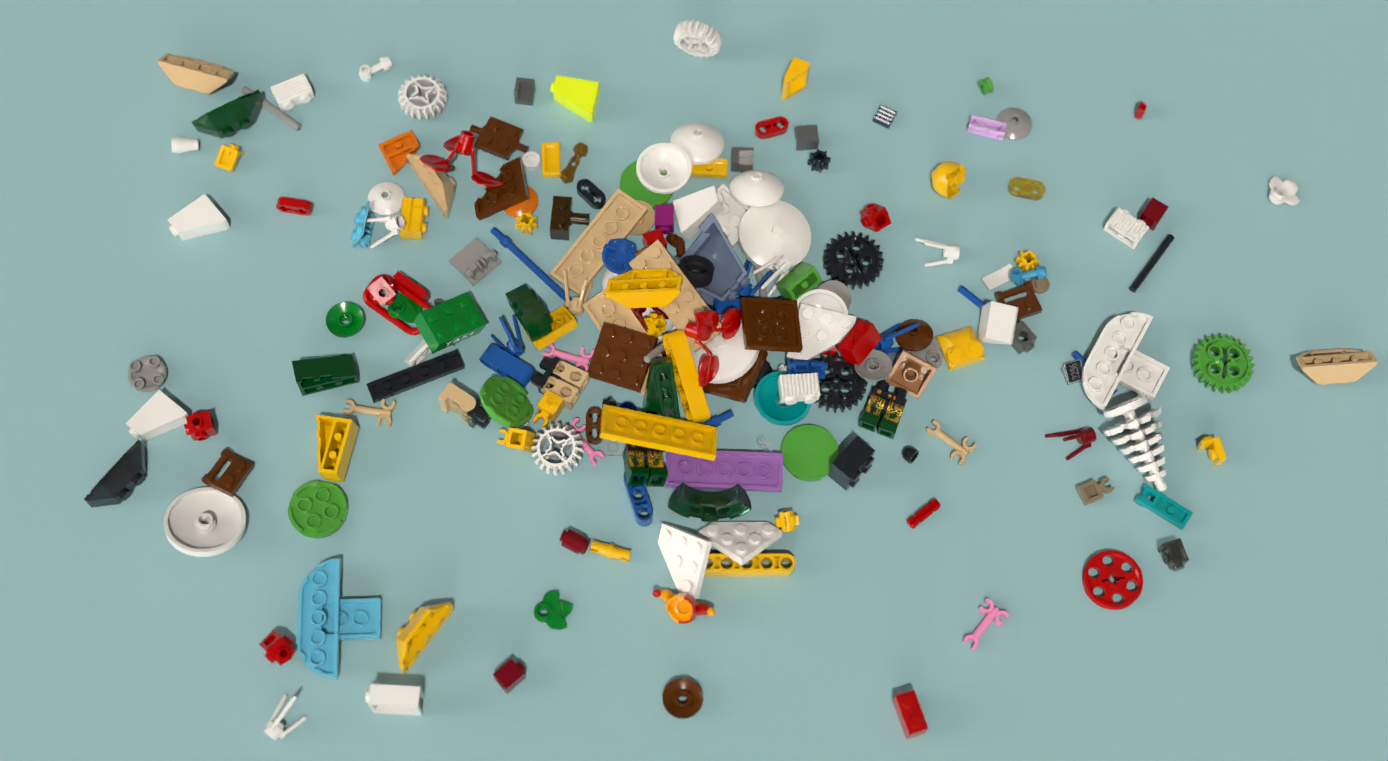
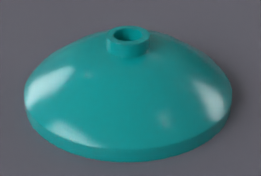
[754,371,811,426]

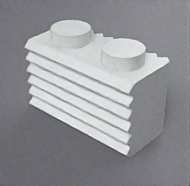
[270,73,314,111]
[1103,207,1149,250]
[778,373,821,405]

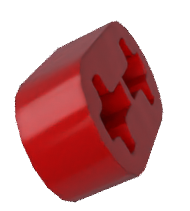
[755,116,789,139]
[276,197,313,216]

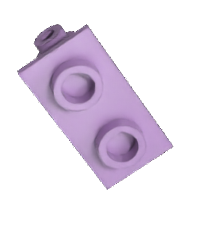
[967,115,1007,141]

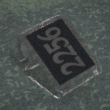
[1060,359,1083,385]

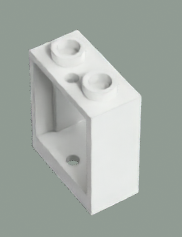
[365,684,425,716]

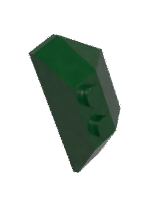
[192,90,264,138]

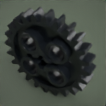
[823,231,884,290]
[813,352,868,413]

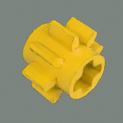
[515,212,538,235]
[1015,250,1040,272]
[642,313,667,337]
[775,510,800,532]

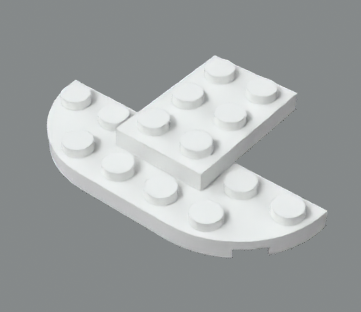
[1082,312,1170,411]

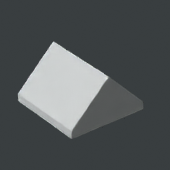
[977,301,1018,345]

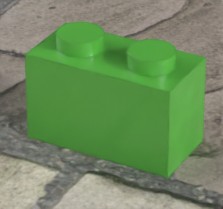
[775,262,823,301]

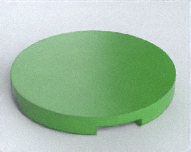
[620,161,674,210]
[480,376,533,428]
[780,424,839,482]
[288,480,348,539]

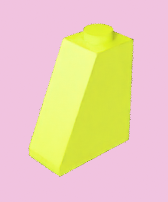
[550,75,600,123]

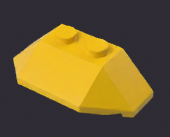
[605,268,683,308]
[396,602,454,674]

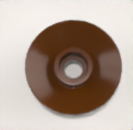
[895,319,933,351]
[662,678,703,719]

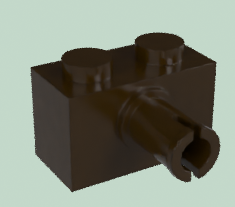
[550,196,590,240]

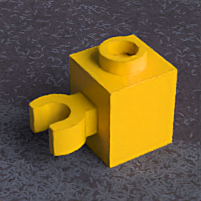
[533,390,565,428]
[497,427,536,453]

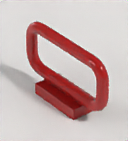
[363,271,432,335]

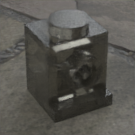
[1157,538,1189,572]

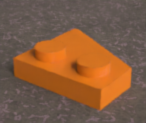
[378,130,420,176]

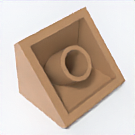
[885,349,937,400]

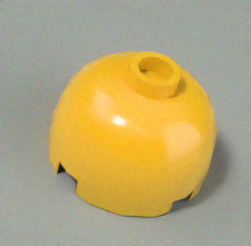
[931,161,966,199]

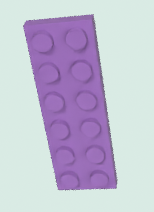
[665,450,783,492]

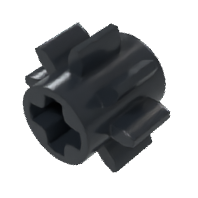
[808,149,831,173]

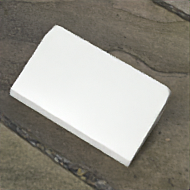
[404,340,431,367]

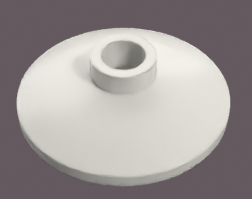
[368,182,405,216]

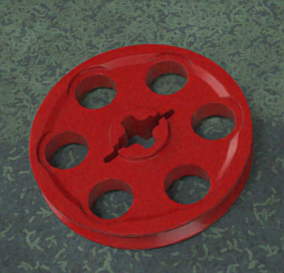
[1082,550,1143,610]

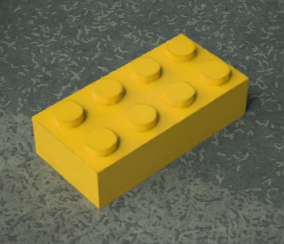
[524,305,578,351]

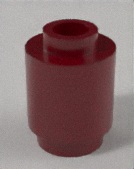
[560,528,591,555]

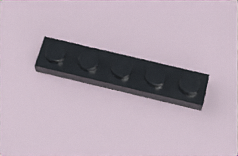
[366,350,464,403]

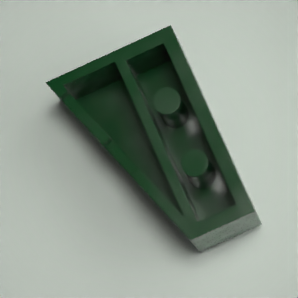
[505,284,552,342]

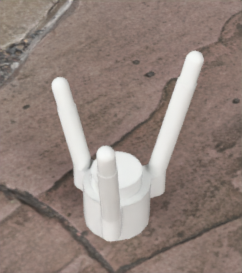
[366,214,405,249]
[915,238,960,267]
[753,255,793,297]
[263,694,306,741]

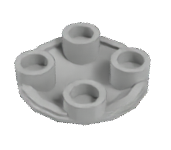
[128,356,167,392]

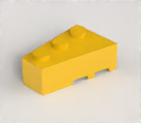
[316,414,359,482]

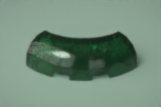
[668,482,752,522]

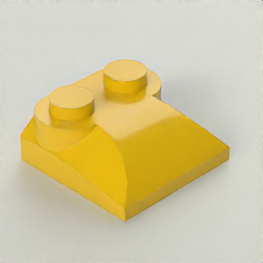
[935,326,985,371]

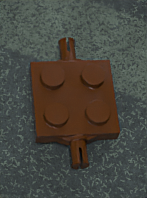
[470,116,529,161]

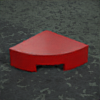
[1134,101,1147,120]

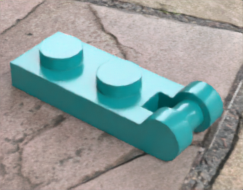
[1135,484,1193,530]

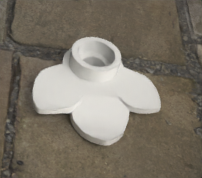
[1269,176,1300,205]

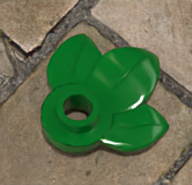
[388,293,423,323]
[534,591,574,630]

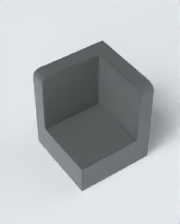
[514,77,535,106]
[795,124,819,151]
[731,147,754,172]

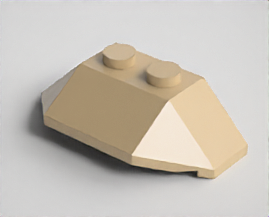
[158,53,234,94]
[406,153,456,219]
[1296,348,1378,385]

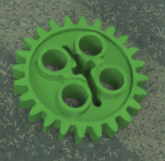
[1191,334,1255,394]

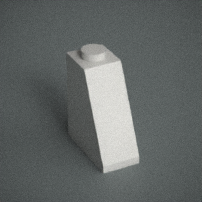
[673,186,725,240]
[167,194,230,241]
[126,390,189,442]

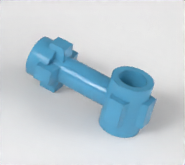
[1010,266,1047,286]

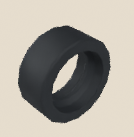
[679,255,715,288]

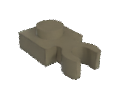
[1077,477,1114,506]

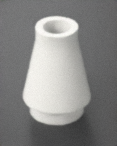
[171,136,199,154]

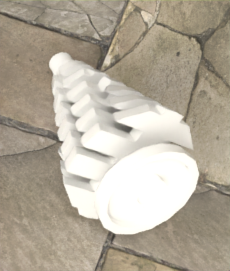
[1102,394,1167,492]

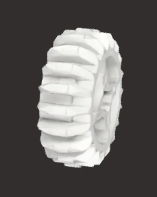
[673,19,722,59]
[398,73,447,121]
[531,423,584,476]

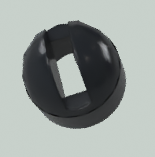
[902,446,919,464]

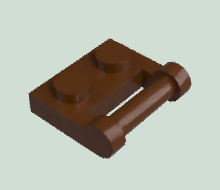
[994,281,1042,321]
[201,449,254,497]

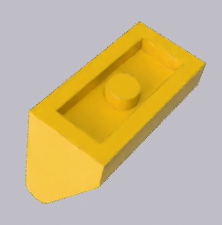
[781,57,811,100]

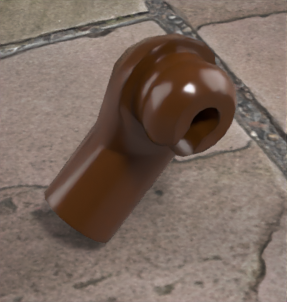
[666,233,685,257]

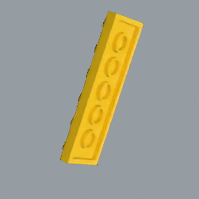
[600,404,717,461]

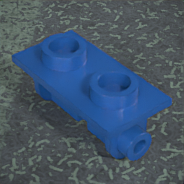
[786,359,827,379]

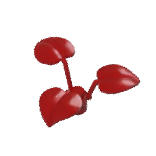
[419,130,504,187]
[685,308,741,387]

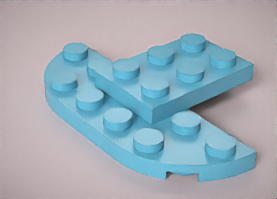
[297,558,381,679]

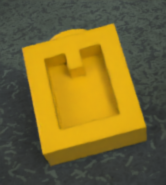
[214,143,244,172]
[1197,436,1227,466]

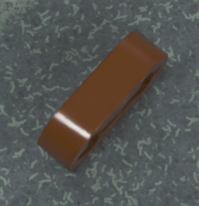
[586,407,603,445]

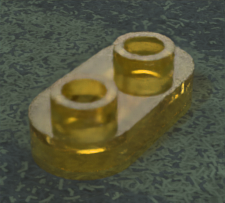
[1008,177,1046,200]

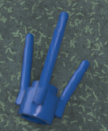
[738,259,773,298]
[491,314,526,358]
[875,323,920,354]

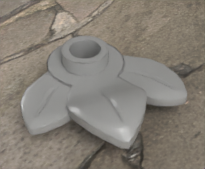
[911,337,943,368]

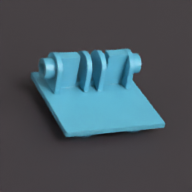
[351,201,375,248]

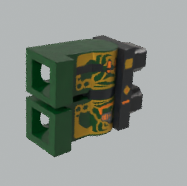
[859,381,907,439]
[622,443,668,487]

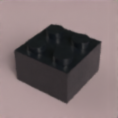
[828,436,875,491]

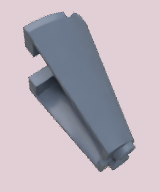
[673,214,751,302]

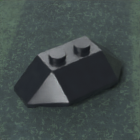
[84,440,147,507]

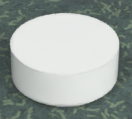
[522,151,541,171]

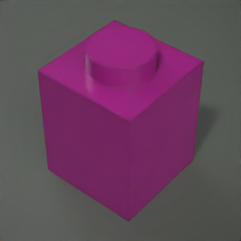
[655,205,674,234]

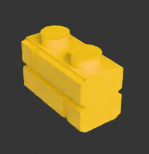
[399,197,429,240]

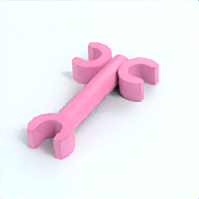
[542,344,594,372]
[558,418,604,466]
[963,598,1010,651]

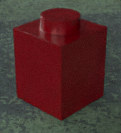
[1139,197,1169,231]
[493,658,526,694]

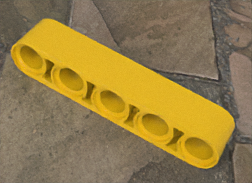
[662,329,710,423]
[704,554,796,577]

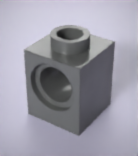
[1011,321,1037,355]

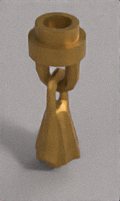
[560,142,588,184]

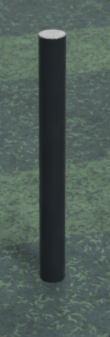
[1129,234,1174,293]

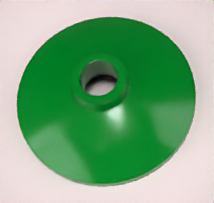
[326,302,364,338]

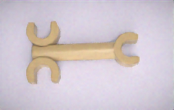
[343,399,396,428]
[926,420,977,466]

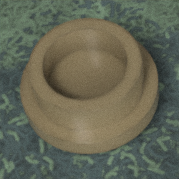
[1031,277,1050,294]

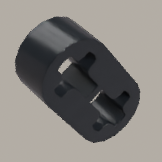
[576,179,606,210]

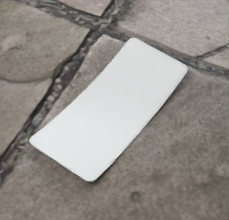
[982,264,1014,290]

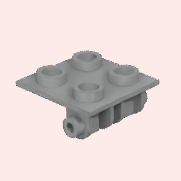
[449,237,502,286]

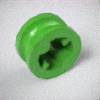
[978,77,994,95]

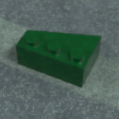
[292,354,359,396]
[641,356,680,418]

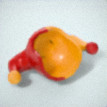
[653,589,715,624]

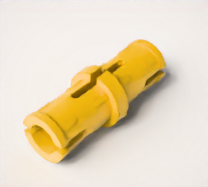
[590,540,632,563]

